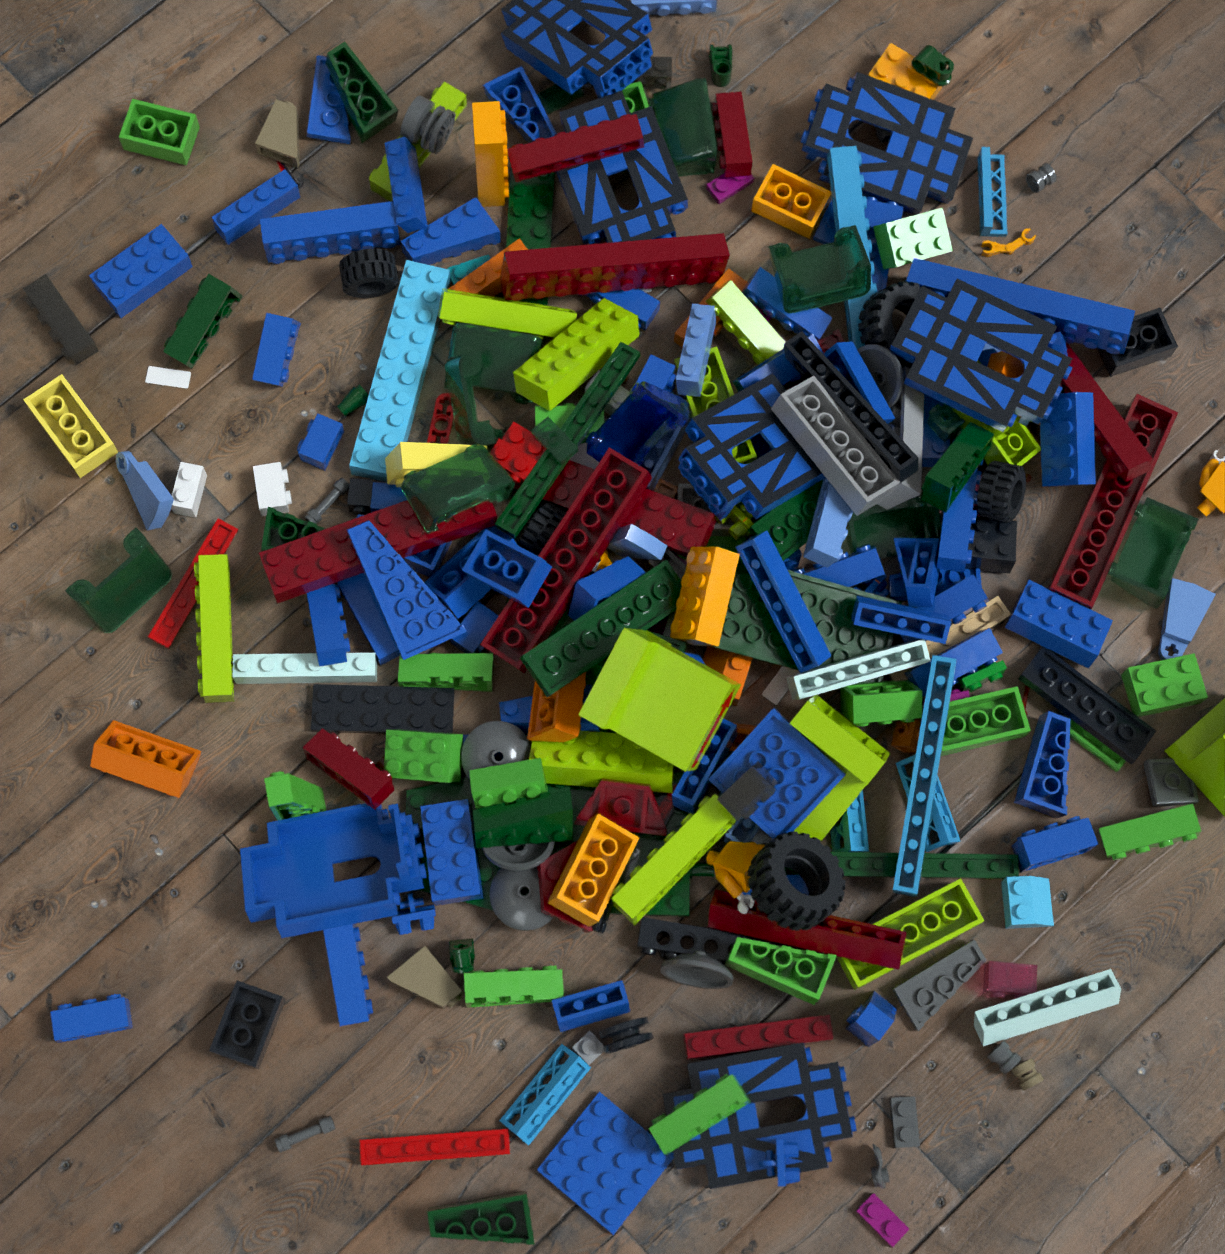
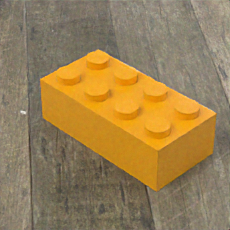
[670,547,740,647]
[547,814,639,927]

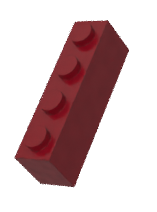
[711,91,753,177]
[303,728,394,810]

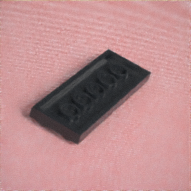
[1018,647,1156,765]
[311,684,455,734]

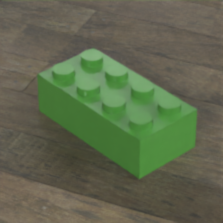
[941,686,1031,756]

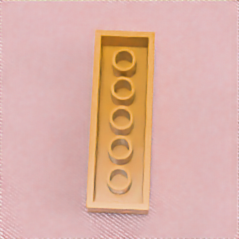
[472,101,509,207]

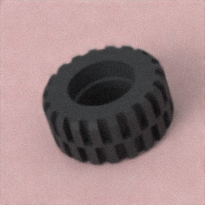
[858,281,926,369]
[748,832,845,931]

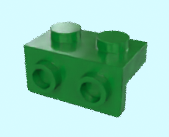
[956,660,1007,693]

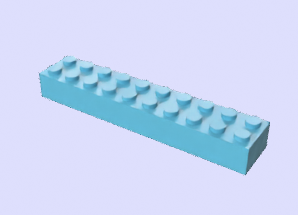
[349,260,451,482]

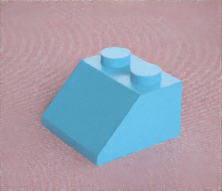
[1001,876,1054,929]

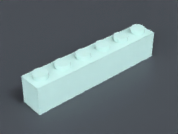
[786,639,931,700]
[233,653,377,684]
[974,969,1121,1046]

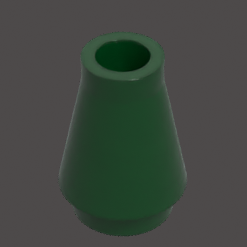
[337,384,369,416]

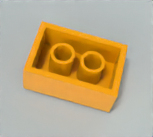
[868,43,942,100]
[751,164,831,239]

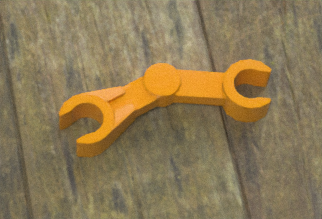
[981,228,1036,257]

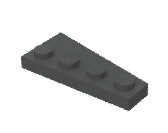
[892,939,987,1031]

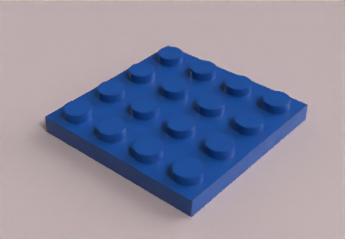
[708,708,846,839]
[537,1092,674,1235]

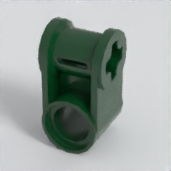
[709,44,732,87]
[911,45,954,86]
[449,938,475,973]

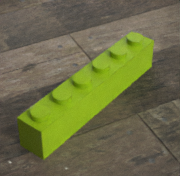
[369,81,467,201]
[438,288,577,339]

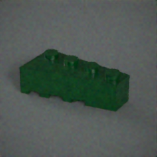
[326,41,399,143]
[163,274,243,369]
[921,422,994,513]
[261,506,326,552]
[473,786,573,848]
[427,1191,535,1245]

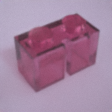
[983,961,1037,999]

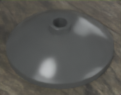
[857,344,903,408]
[461,721,531,780]
[482,841,554,870]
[490,866,554,931]
[660,951,733,989]

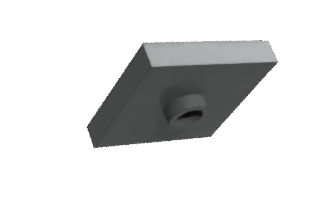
[1143,758,1199,807]

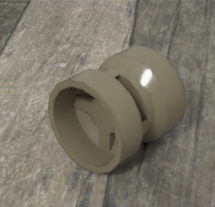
[1011,1058,1044,1091]

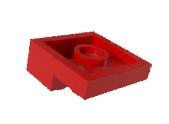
[487,421,550,484]

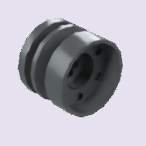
[400,95,455,155]

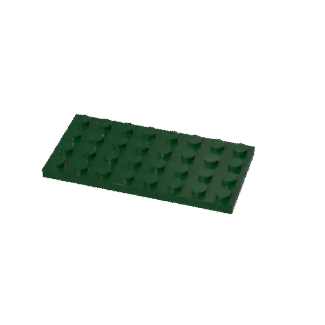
[709,556,902,684]

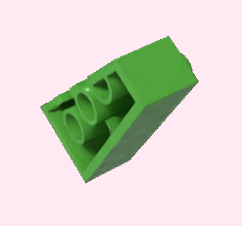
[464,966,564,1008]

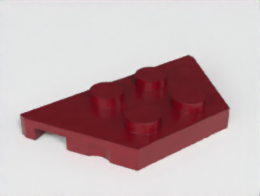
[575,778,668,836]
[537,841,593,933]

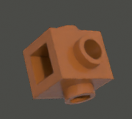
[891,718,921,754]

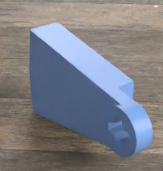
[116,451,174,530]
[607,524,667,560]
[1158,578,1216,660]

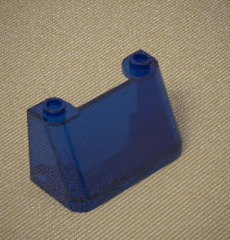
[586,381,689,465]

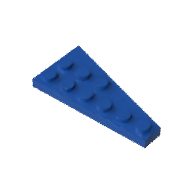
[346,520,467,660]

